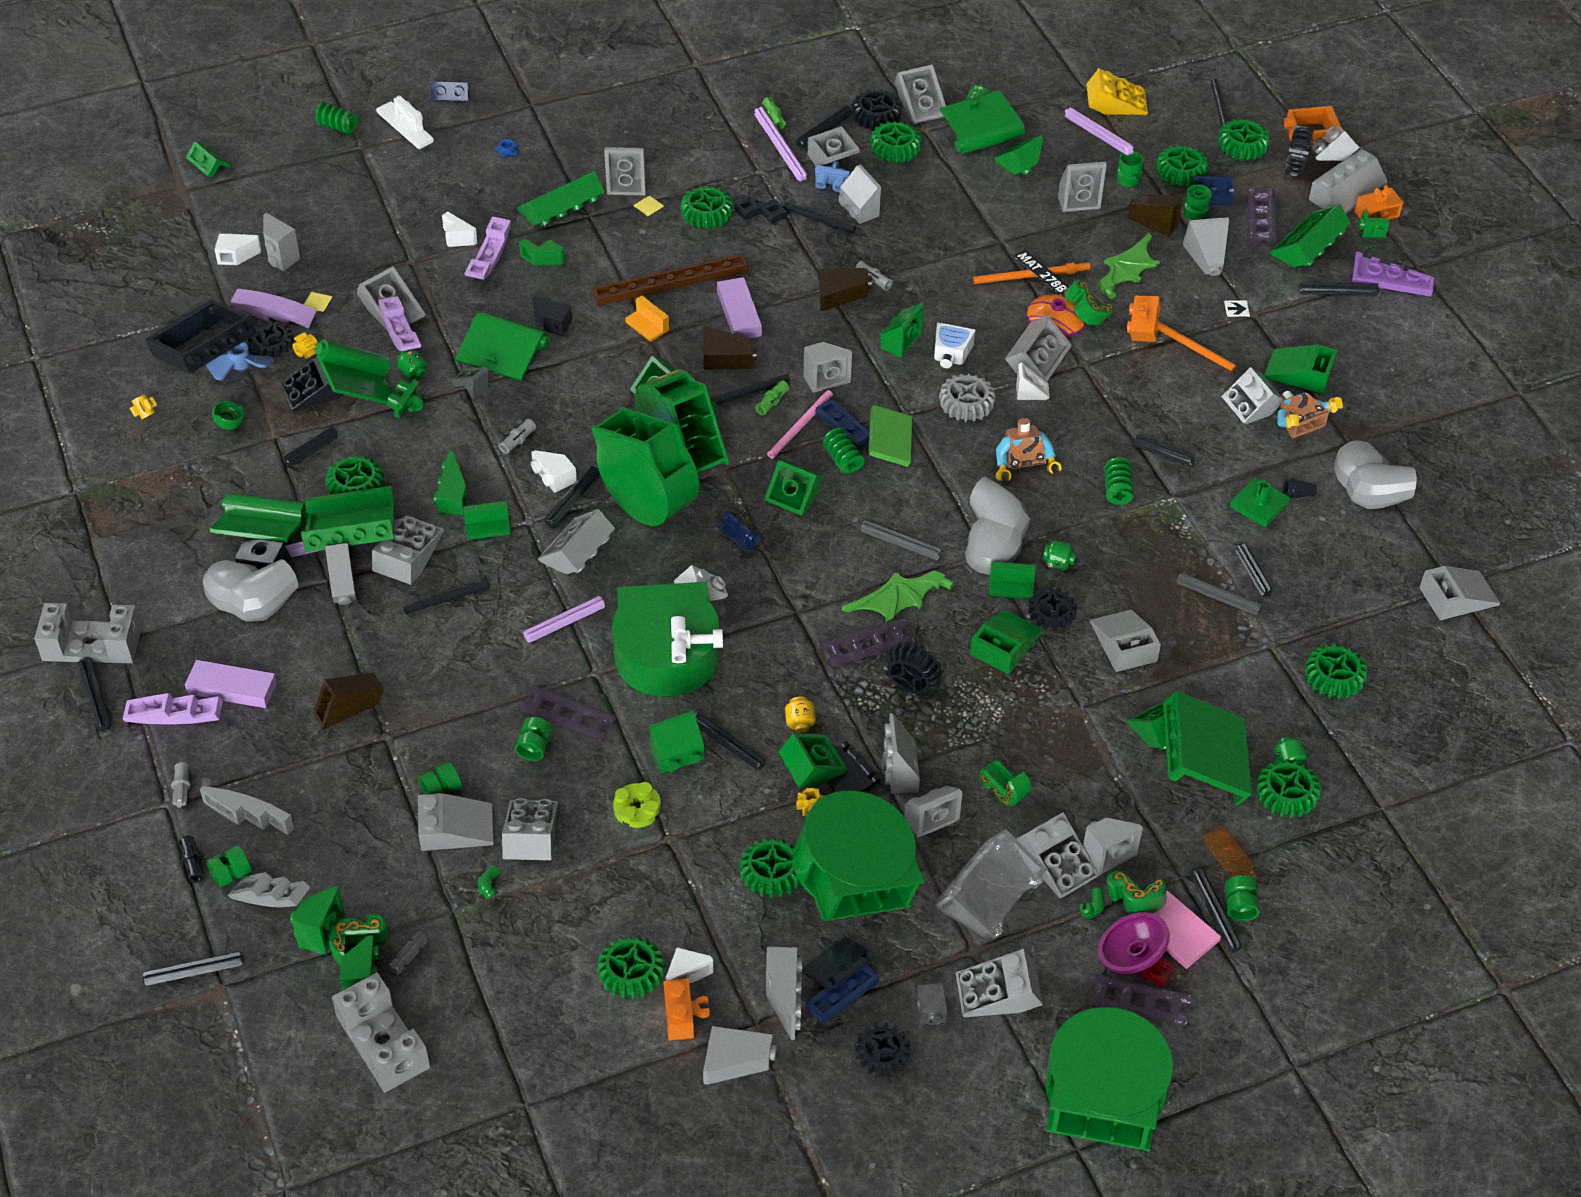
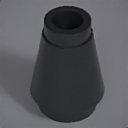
[1283,477,1317,499]

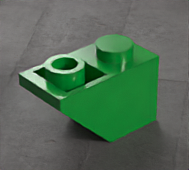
[340,935,380,991]

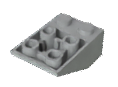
[372,516,444,585]
[1420,566,1500,620]
[1090,610,1161,672]
[883,714,920,794]
[502,798,558,860]
[1015,813,1099,899]
[766,947,802,1040]
[955,949,1043,1017]

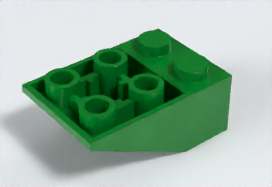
[1264,344,1338,394]
[970,610,1044,675]

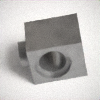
[916,983,947,1025]

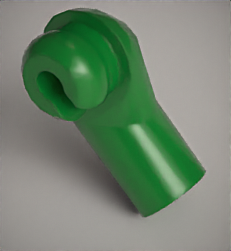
[477,865,500,899]
[1079,888,1104,919]

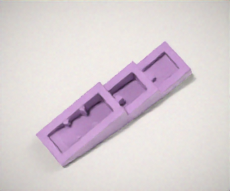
[229,289,317,329]
[123,693,223,724]

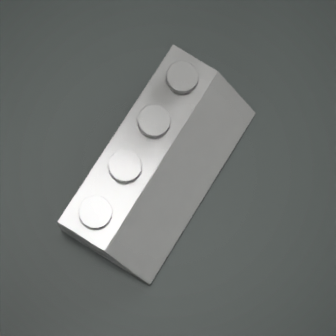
[1309,148,1388,213]

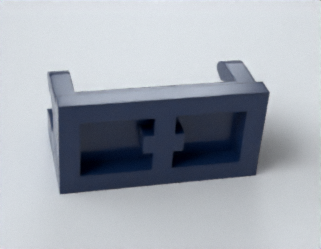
[1193,176,1234,206]

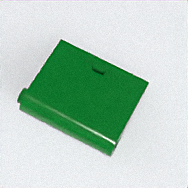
[940,90,1025,154]
[455,311,550,381]
[315,339,393,404]
[210,493,307,543]

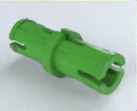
[762,97,786,129]
[755,381,789,415]

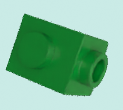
[1358,211,1389,238]

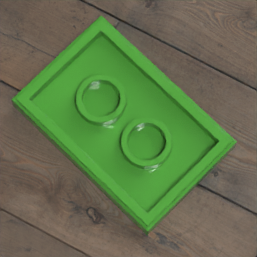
[869,405,912,467]

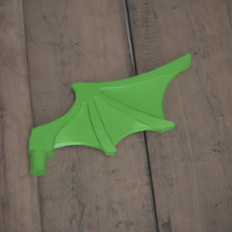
[1099,233,1160,299]
[841,571,954,623]

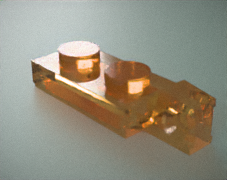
[1203,826,1256,879]

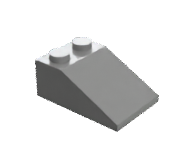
[894,65,946,125]
[604,147,647,195]
[1058,162,1107,212]
[357,267,426,331]
[418,793,494,851]

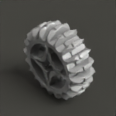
[939,373,996,422]

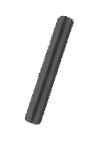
[861,520,942,560]
[1177,573,1261,615]

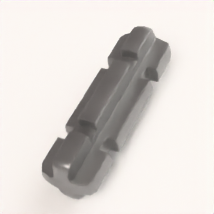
[389,932,428,975]

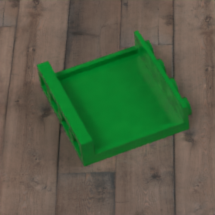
[301,486,396,552]
[1163,691,1252,806]

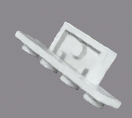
[377,96,434,149]

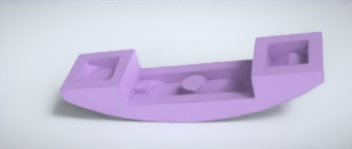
[465,216,511,280]
[378,296,421,351]

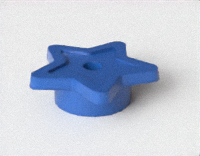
[495,139,519,158]

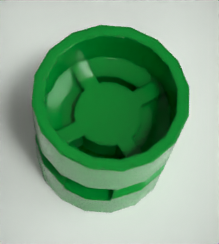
[1116,151,1144,187]
[1183,184,1212,220]
[514,717,553,761]
[418,761,462,795]
[206,845,252,888]
[1225,875,1260,921]

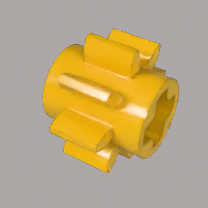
[292,332,318,359]
[130,394,157,419]
[796,788,825,816]

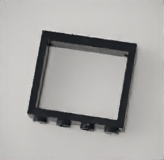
[145,299,257,374]

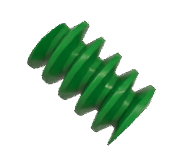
[316,102,358,134]
[823,427,865,474]
[1104,457,1133,505]

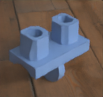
[815,161,850,192]

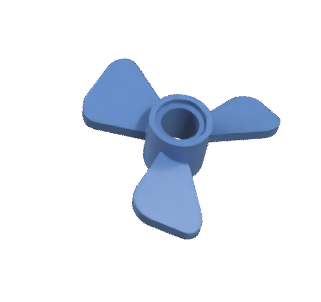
[206,341,274,380]

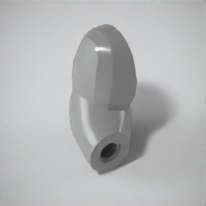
[1334,440,1417,509]
[965,476,1030,575]
[202,559,298,622]

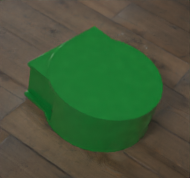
[635,369,729,473]
[591,407,699,526]
[612,581,720,697]
[792,791,925,922]
[1045,1007,1173,1151]

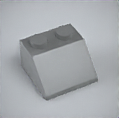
[808,126,860,165]
[839,164,881,224]
[263,213,300,271]
[803,342,852,393]
[904,786,962,838]
[1083,818,1143,875]

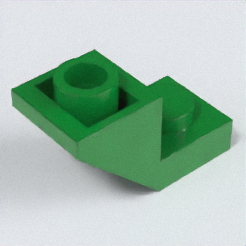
[519,238,565,266]

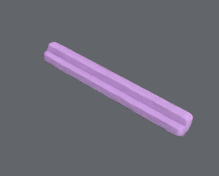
[523,596,605,643]

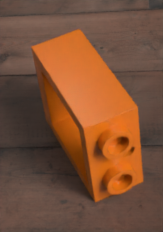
[1284,106,1341,146]

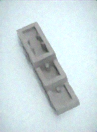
[200,786,294,835]
[228,872,310,907]

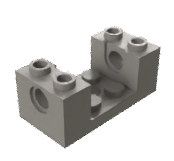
[34,603,141,663]
[332,973,430,1093]

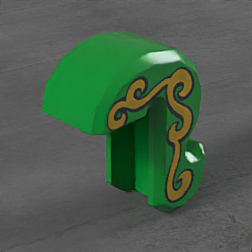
[1065,279,1113,326]
[979,760,1031,807]
[1107,871,1167,914]
[329,914,388,965]

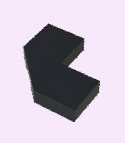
[734,197,788,224]

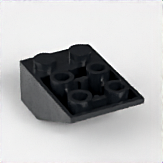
[280,357,345,412]

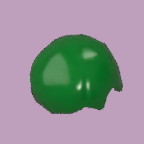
[212,400,245,430]

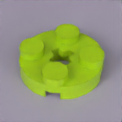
[613,782,661,828]

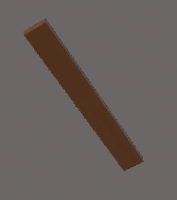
[591,254,749,306]

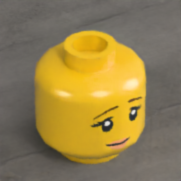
[785,697,816,733]

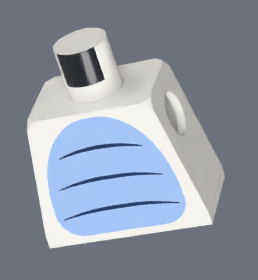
[934,323,975,368]

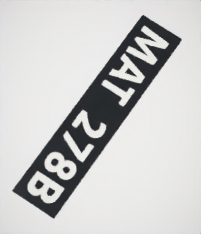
[1013,250,1069,295]

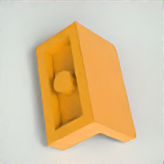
[625,296,669,342]

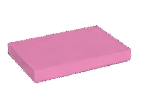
[1152,890,1221,969]

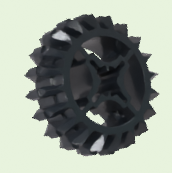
[852,89,902,131]
[1285,125,1313,177]
[883,642,944,696]

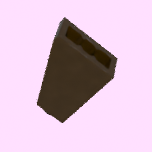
[1128,194,1183,237]
[819,268,872,311]
[703,326,757,370]
[313,672,384,729]

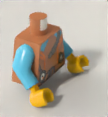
[1277,391,1343,439]
[996,418,1062,481]

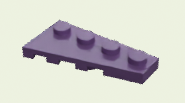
[1351,251,1434,296]

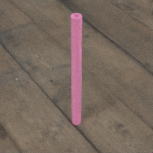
[767,390,833,459]

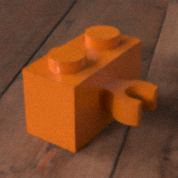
[1355,185,1403,219]
[1127,295,1161,342]
[663,978,710,1041]

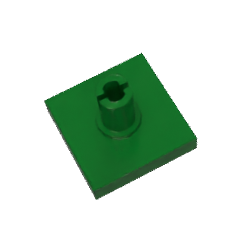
[1230,477,1290,528]

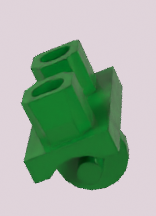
[386,379,424,419]

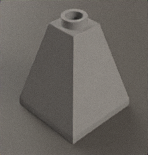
[1183,217,1229,276]

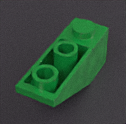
[433,451,468,515]

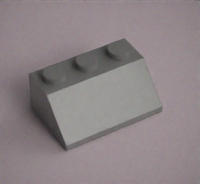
[1005,315,1072,382]
[538,509,615,574]

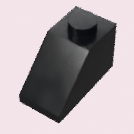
[533,296,572,336]

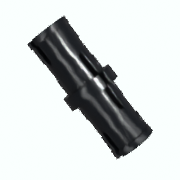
[179,835,205,883]

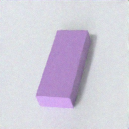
[717,277,762,338]
[185,660,277,708]

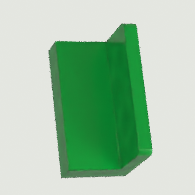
[186,141,232,178]
[463,501,511,540]
[989,562,1036,599]

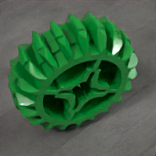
[1218,118,1270,161]
[870,121,921,164]
[1156,144,1208,188]
[681,185,733,230]
[326,454,384,495]
[1305,643,1367,700]
[1256,759,1321,819]
[739,836,799,899]
[597,935,665,1000]

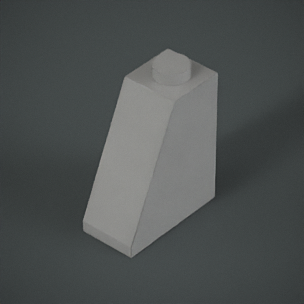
[325,543,356,605]
[703,1026,777,1085]

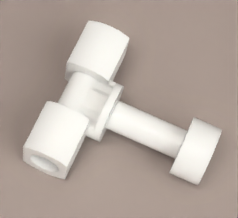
[671,616,723,663]

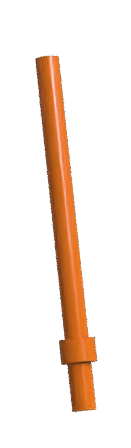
[973,262,1091,284]
[1158,322,1237,372]

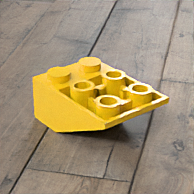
[1086,68,1148,115]

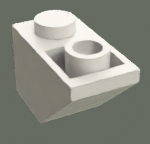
[215,234,261,265]
[531,450,577,493]
[674,565,728,601]

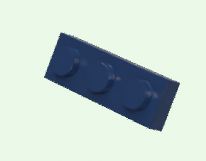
[815,399,870,448]
[806,964,879,1025]

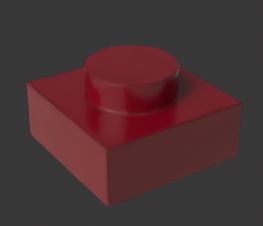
[1141,958,1176,988]

